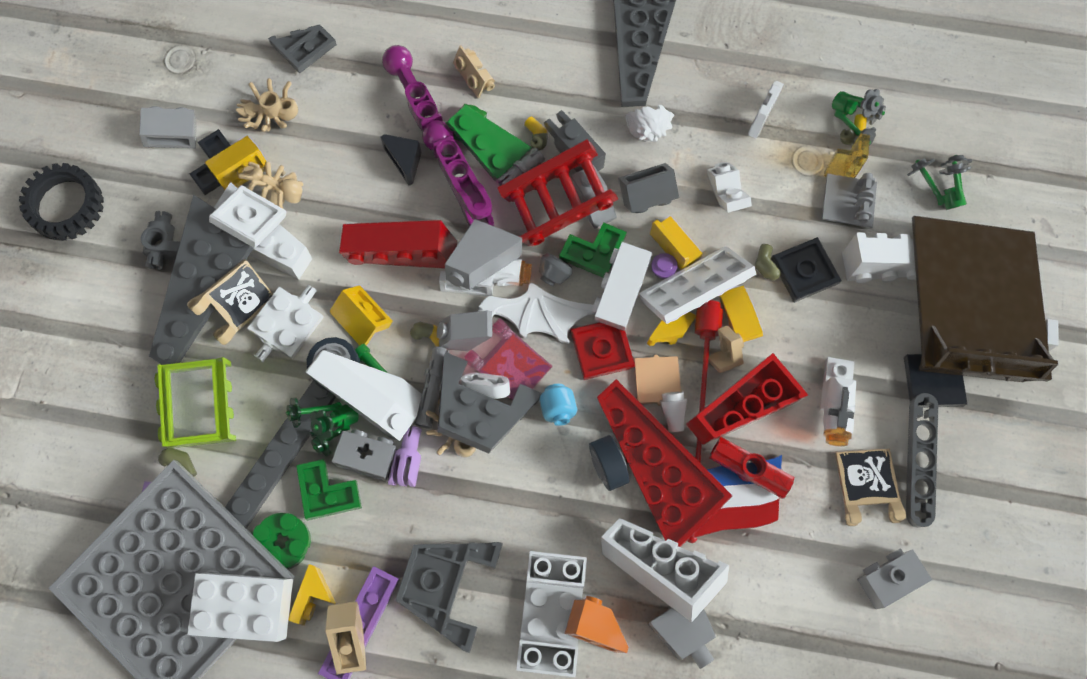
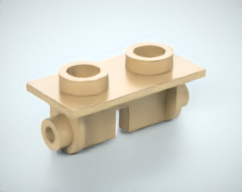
[453,45,495,98]

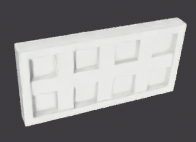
[639,246,756,324]

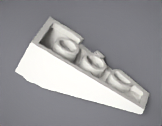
[305,350,422,441]

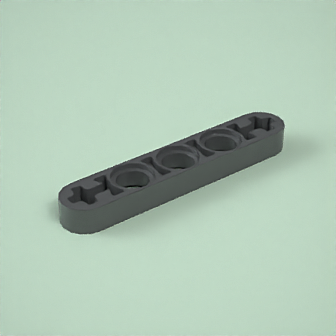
[906,393,938,528]

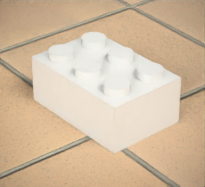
[187,573,293,642]

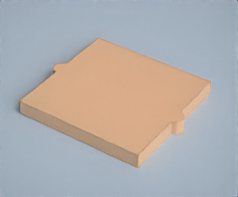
[634,355,681,406]

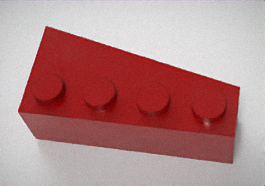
[339,220,457,269]

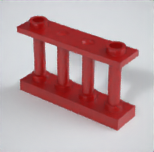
[497,139,619,246]

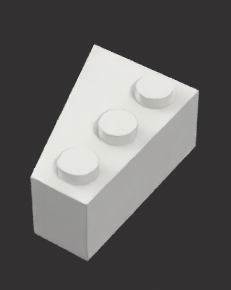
[592,242,652,331]

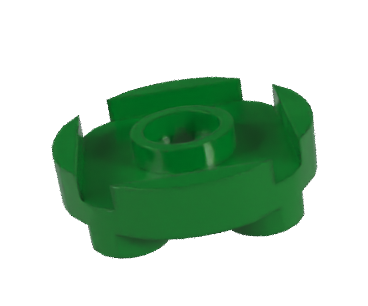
[253,513,311,570]

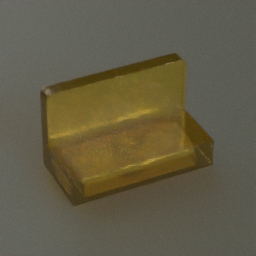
[824,134,870,178]

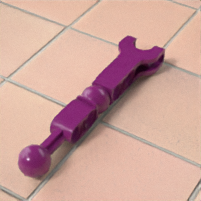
[382,45,494,227]

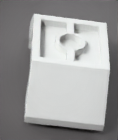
[516,551,587,677]

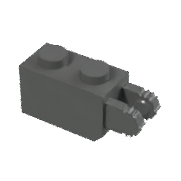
[544,110,606,172]

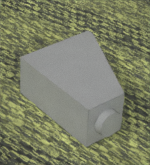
[445,219,522,290]

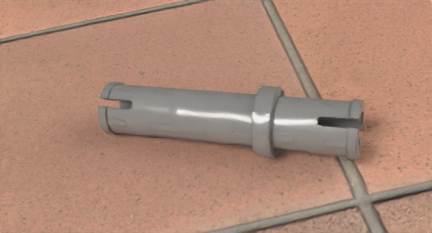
[415,346,450,428]

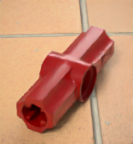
[709,437,795,499]

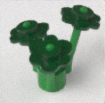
[286,398,359,457]

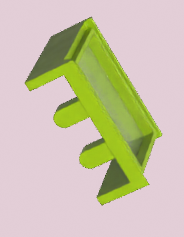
[154,357,236,448]

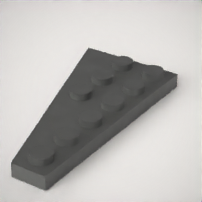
[613,0,676,107]
[149,195,254,365]

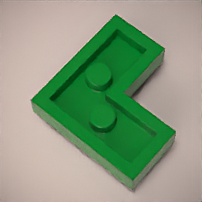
[559,222,627,278]
[296,459,362,521]

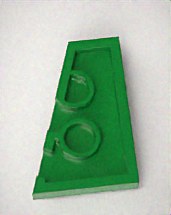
[445,105,532,181]

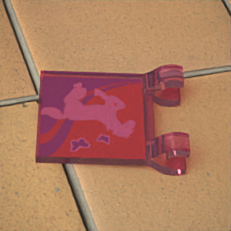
[464,318,553,401]

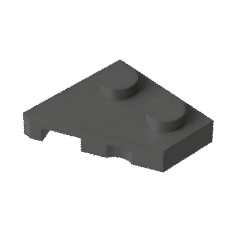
[268,24,337,73]

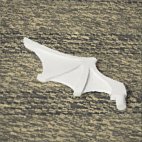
[477,283,596,344]

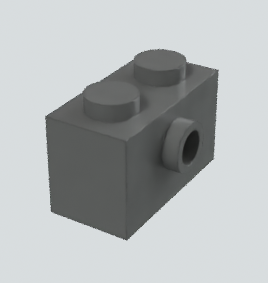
[618,163,679,213]

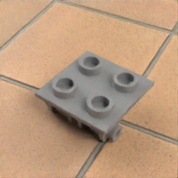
[822,173,877,228]

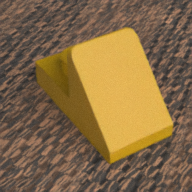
[288,564,336,625]

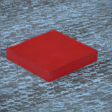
[570,322,635,380]

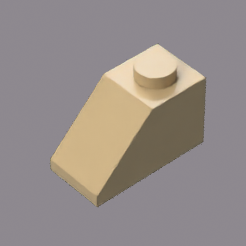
[325,601,366,674]

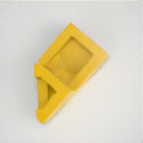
[646,312,696,346]

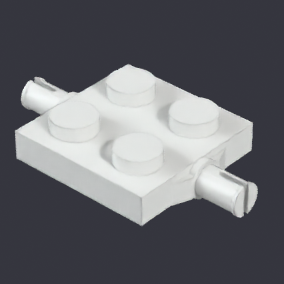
[247,285,323,363]

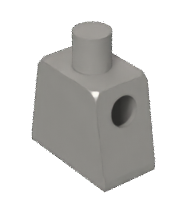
[647,608,716,669]

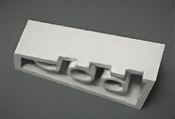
[214,182,312,280]
[842,232,916,283]
[601,518,729,623]

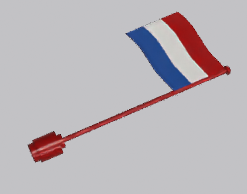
[688,300,782,543]

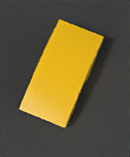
[719,285,763,342]

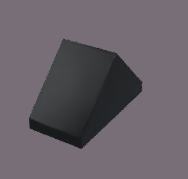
[380,134,422,186]

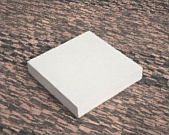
[209,185,286,248]

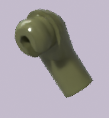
[755,244,780,281]
[158,448,197,477]

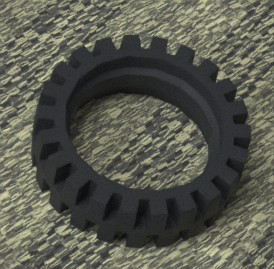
[19,163,104,241]

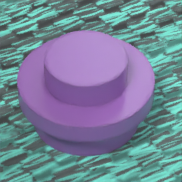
[651,253,677,279]

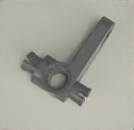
[141,211,180,270]

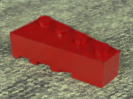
[686,353,808,445]

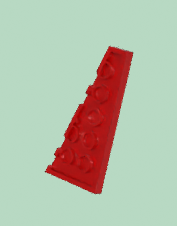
[597,379,733,547]

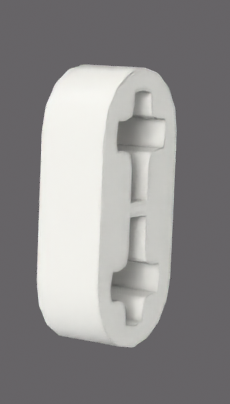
[461,373,510,399]

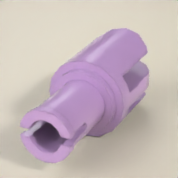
[388,426,422,487]

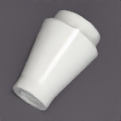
[660,392,687,432]

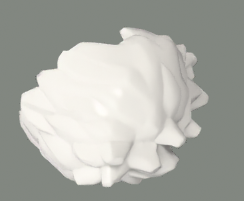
[626,105,674,142]

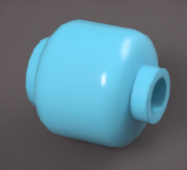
[539,383,577,426]

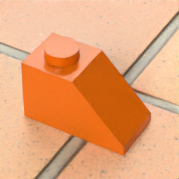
[565,596,629,653]

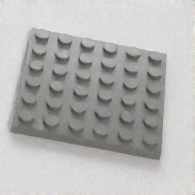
[49,460,295,679]

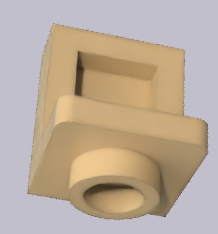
[708,325,744,373]

